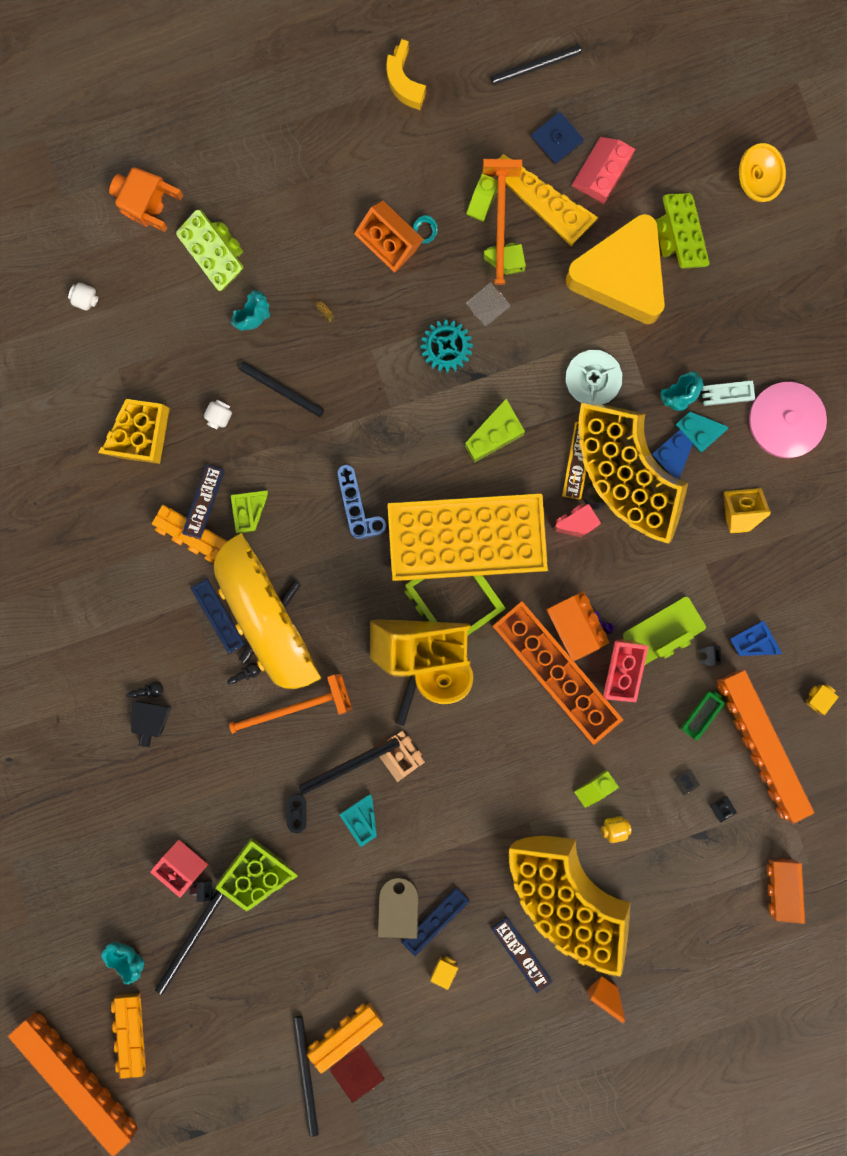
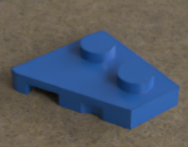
[652,429,693,479]
[729,621,782,656]

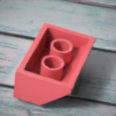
[572,137,635,204]
[603,639,649,702]

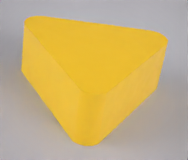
[566,215,665,324]
[370,619,471,676]

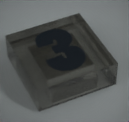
[673,769,700,796]

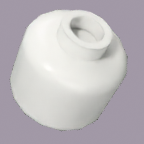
[68,282,98,311]
[204,400,232,429]

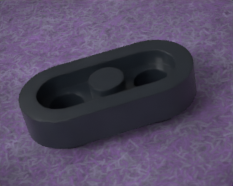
[287,794,307,833]

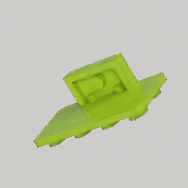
[655,193,709,268]
[176,209,243,291]
[623,597,706,665]

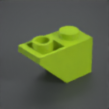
[484,243,526,274]

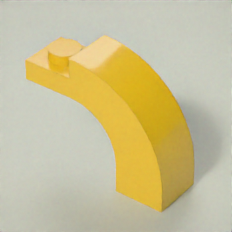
[387,39,426,110]

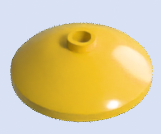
[739,143,786,202]
[415,665,473,704]

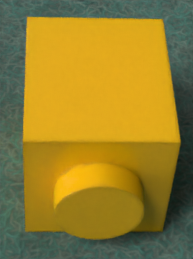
[430,956,458,990]

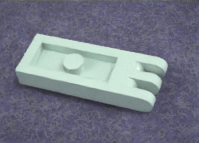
[701,381,755,406]

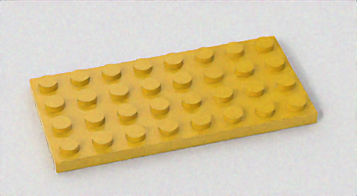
[388,494,548,581]

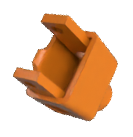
[109,167,183,232]

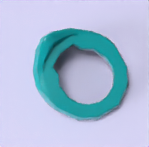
[413,215,438,244]

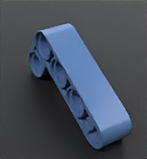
[338,465,387,540]

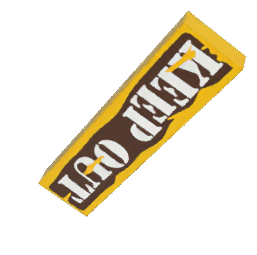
[562,422,586,500]

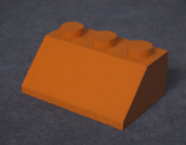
[354,201,424,273]
[547,591,610,662]
[767,858,805,924]

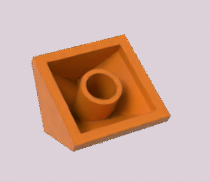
[586,976,625,1023]

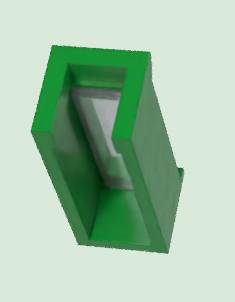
[679,691,725,741]

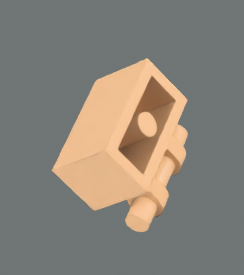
[380,731,425,782]

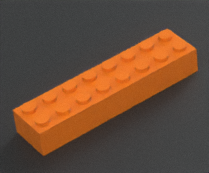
[492,601,623,745]
[716,670,814,824]
[8,1012,138,1156]

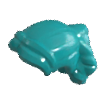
[230,290,270,331]
[660,371,704,411]
[101,942,144,985]

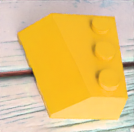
[98,399,170,464]

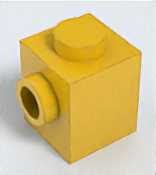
[804,684,839,715]

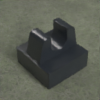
[699,646,722,666]
[709,796,737,823]
[189,880,213,902]

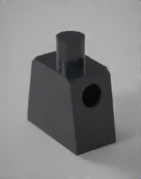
[131,701,171,747]

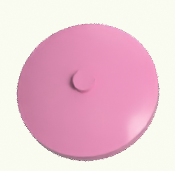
[749,382,827,458]

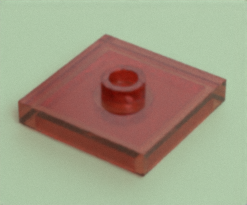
[330,1046,384,1103]

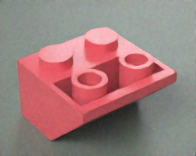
[553,504,601,537]
[150,839,209,897]

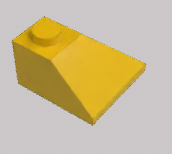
[723,488,770,533]

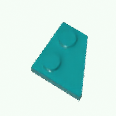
[675,412,728,453]
[339,793,377,847]

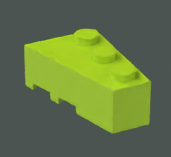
[465,399,525,463]

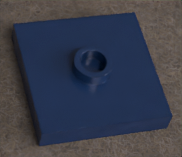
[531,112,584,165]

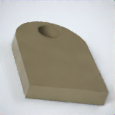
[378,878,419,939]

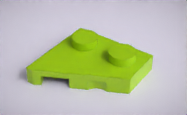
[231,490,268,534]

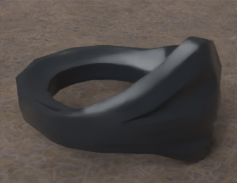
[583,482,606,510]

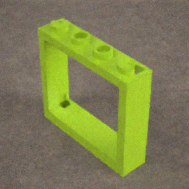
[404,575,506,636]

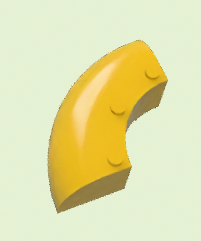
[579,403,688,544]
[214,533,321,688]
[509,836,631,977]

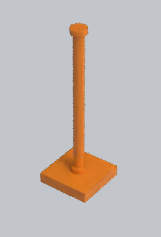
[482,159,522,285]
[229,673,353,734]

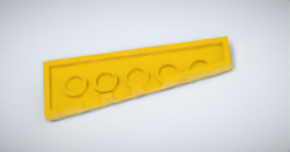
[499,154,598,247]

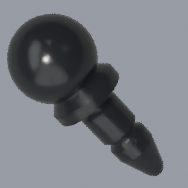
[227,662,261,684]
[126,682,164,698]

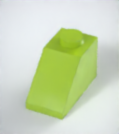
[466,174,498,222]
[574,770,619,808]

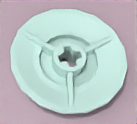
[566,350,622,405]

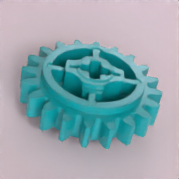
[421,320,473,373]

